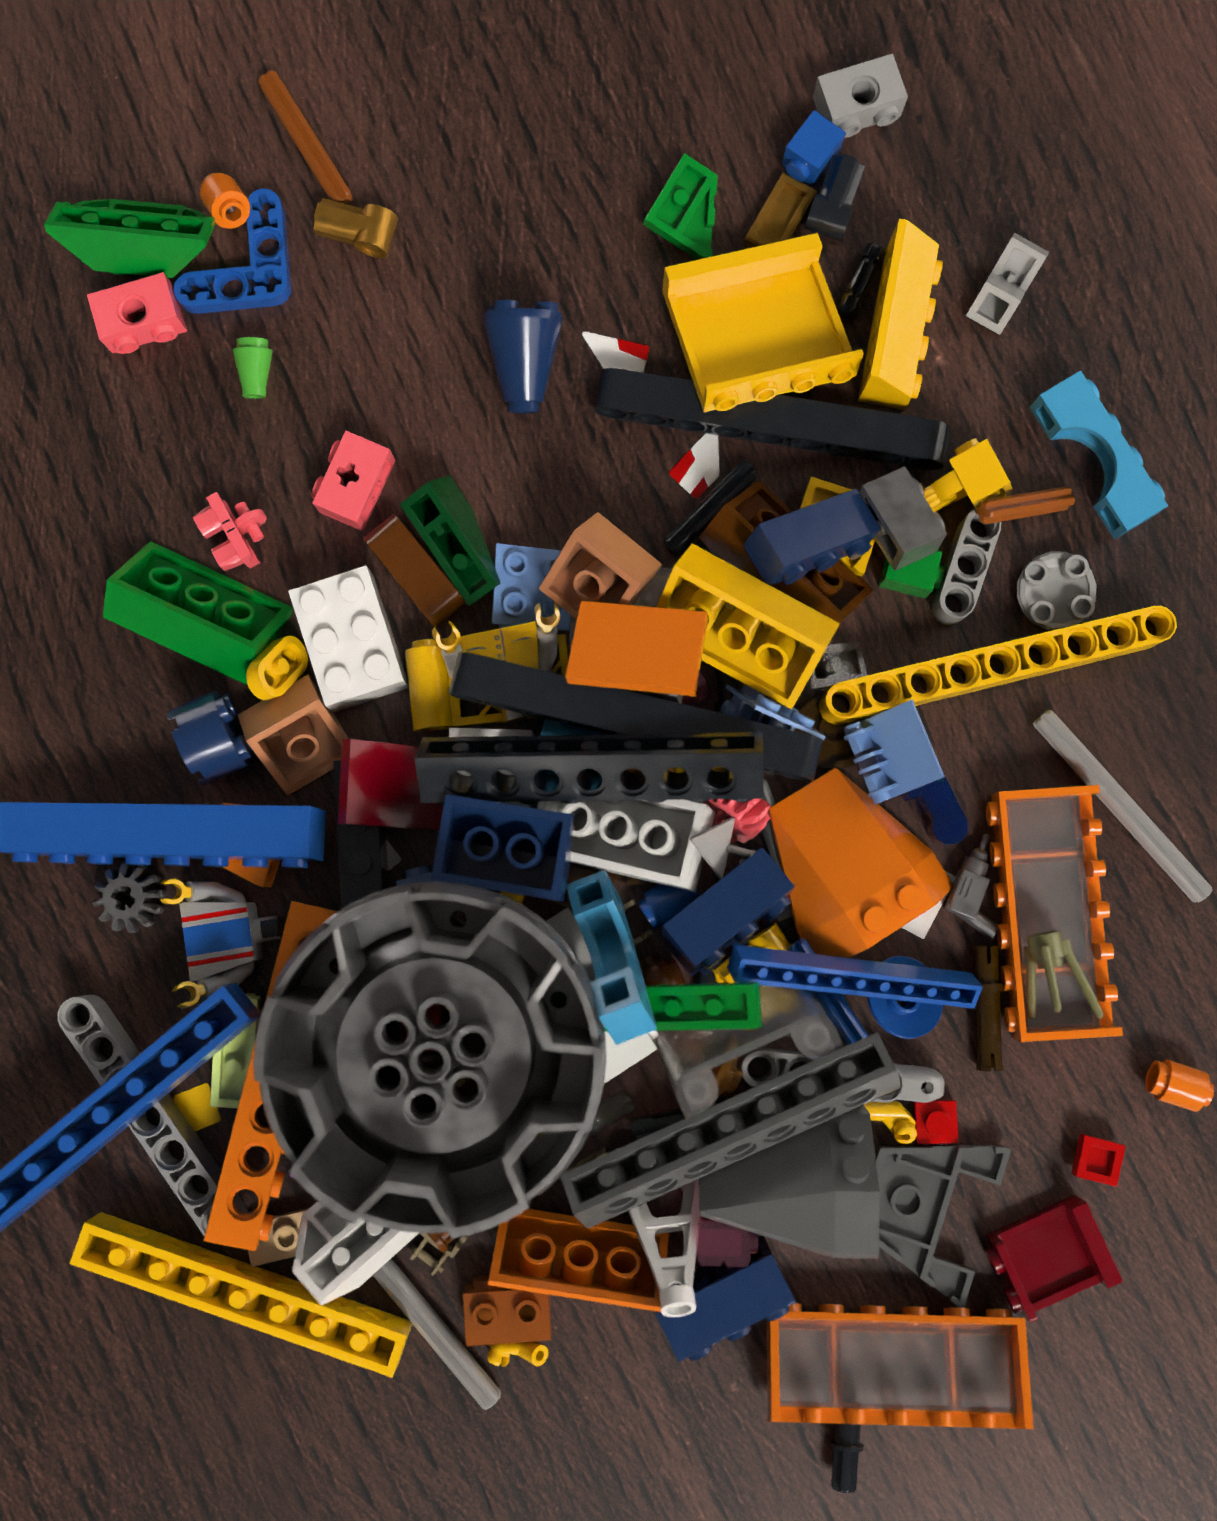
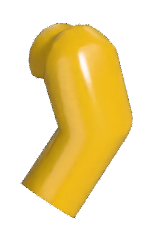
[864,1100,917,1144]
[487,1341,548,1367]

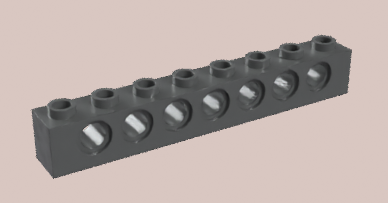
[560,1032,901,1229]

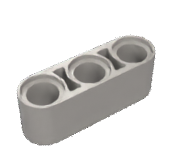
[931,508,1002,625]

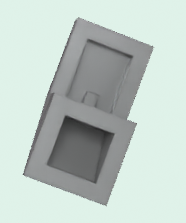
[966,233,1049,335]

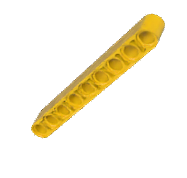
[819,606,1177,724]

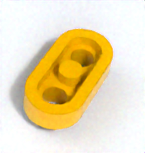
[246,636,308,700]

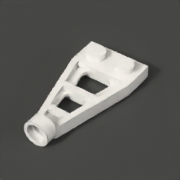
[616,1148,701,1317]

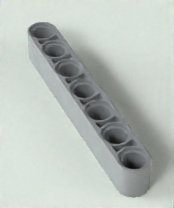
[58,994,248,1236]

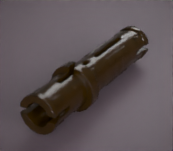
[972,944,1004,1071]

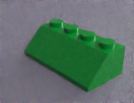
[103,541,293,685]

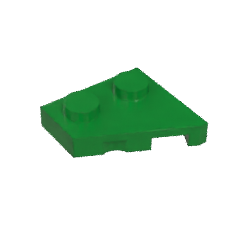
[642,153,718,260]

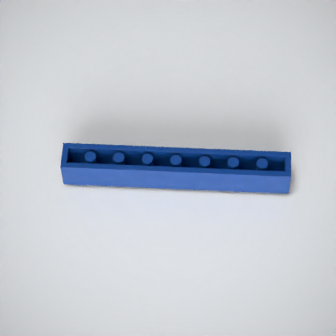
[0,802,326,869]
[0,983,261,1233]

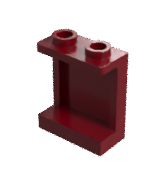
[985,1194,1123,1323]

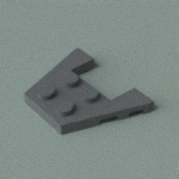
[875,1145,1011,1308]

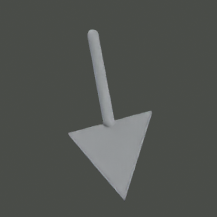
[689,817,771,879]

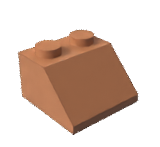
[538,512,662,620]
[238,674,349,796]

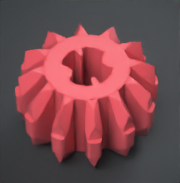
[701,799,771,844]

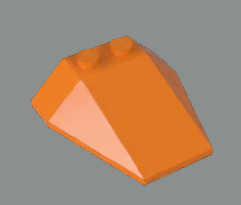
[768,768,954,958]

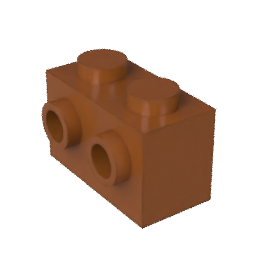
[463,1275,553,1346]

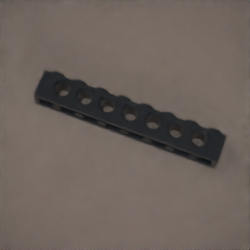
[415,732,764,806]

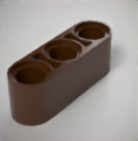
[363,514,466,627]

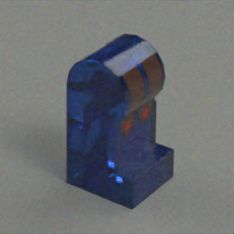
[901,773,969,846]

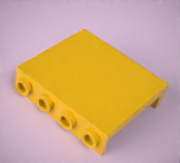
[662,233,864,412]

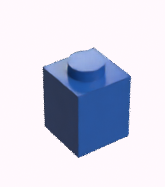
[782,110,846,187]

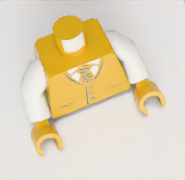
[432,603,561,723]

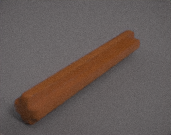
[258,70,353,204]

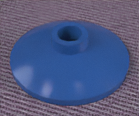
[867,956,943,1039]

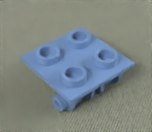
[492,543,571,632]
[720,684,825,740]
[844,699,945,804]

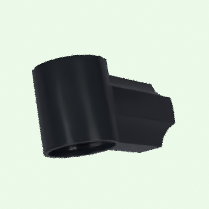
[804,154,865,242]

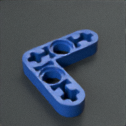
[173,189,292,314]

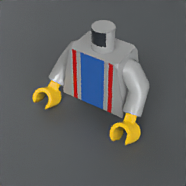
[160,879,283,1009]

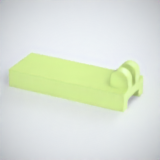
[210,993,261,1108]

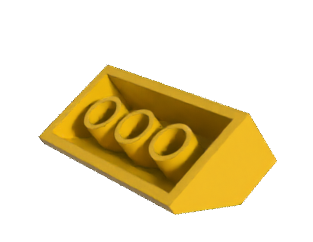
[858,218,943,411]
[656,543,840,710]

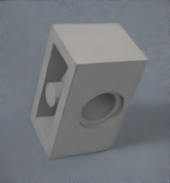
[813,53,908,138]

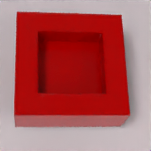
[912,1099,959,1144]
[1071,1133,1126,1187]

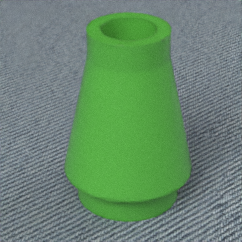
[232,337,273,399]

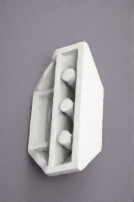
[292,1201,419,1305]

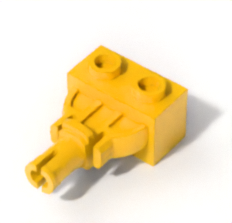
[920,438,1014,512]

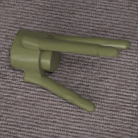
[1023,930,1104,1019]

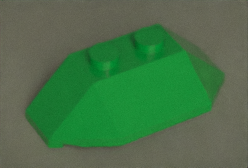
[44,199,216,278]

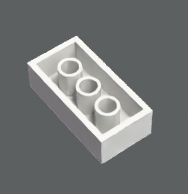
[537,800,715,893]

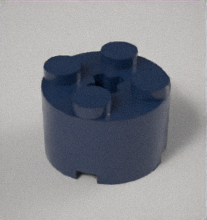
[167,691,254,786]

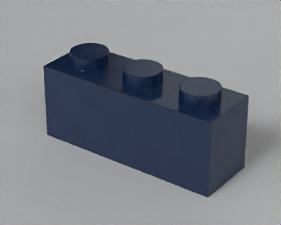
[743,489,881,586]

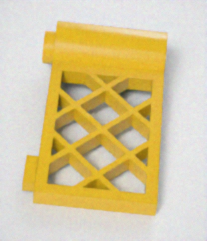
[405,634,569,732]

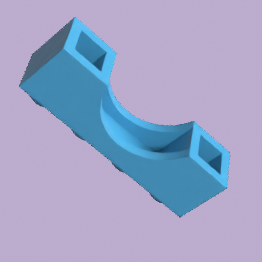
[1029,371,1168,540]
[566,870,657,1045]

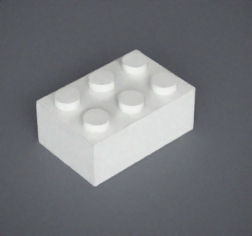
[288,565,409,713]

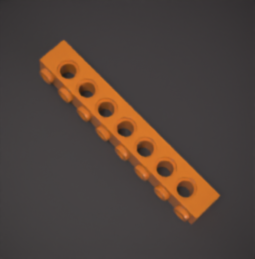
[204,901,338,1251]

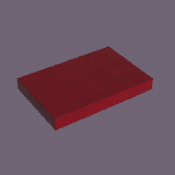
[338,739,444,831]

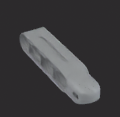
[738,1047,945,1103]

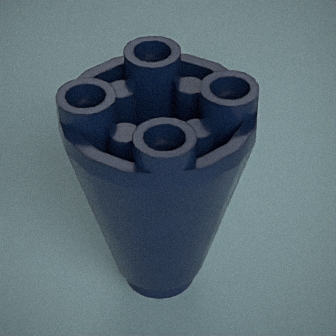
[483,300,562,413]

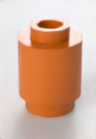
[200,173,250,229]
[1145,1060,1214,1112]

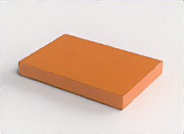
[566,601,708,696]

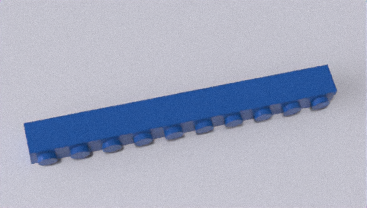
[727,945,983,1008]

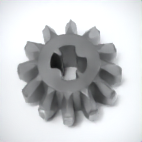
[92,863,167,933]

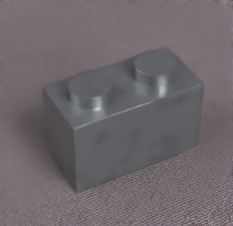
[859,467,947,571]

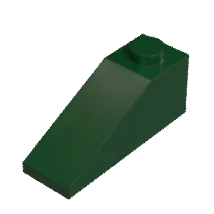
[400,475,501,606]

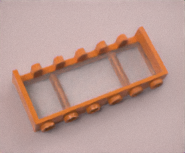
[986,785,1123,1042]
[767,1303,1034,1429]

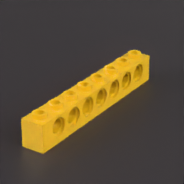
[69,1212,412,1378]

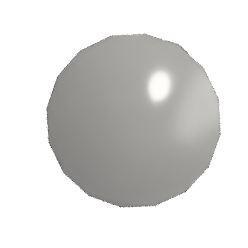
[1017,551,1097,630]

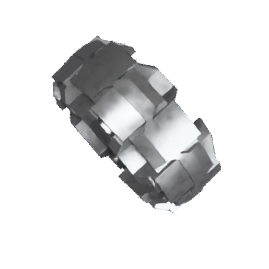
[254,882,606,1238]

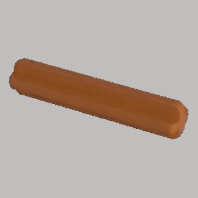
[975,486,1075,524]

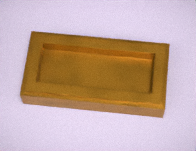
[744,173,817,248]

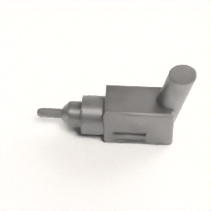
[944,834,998,940]

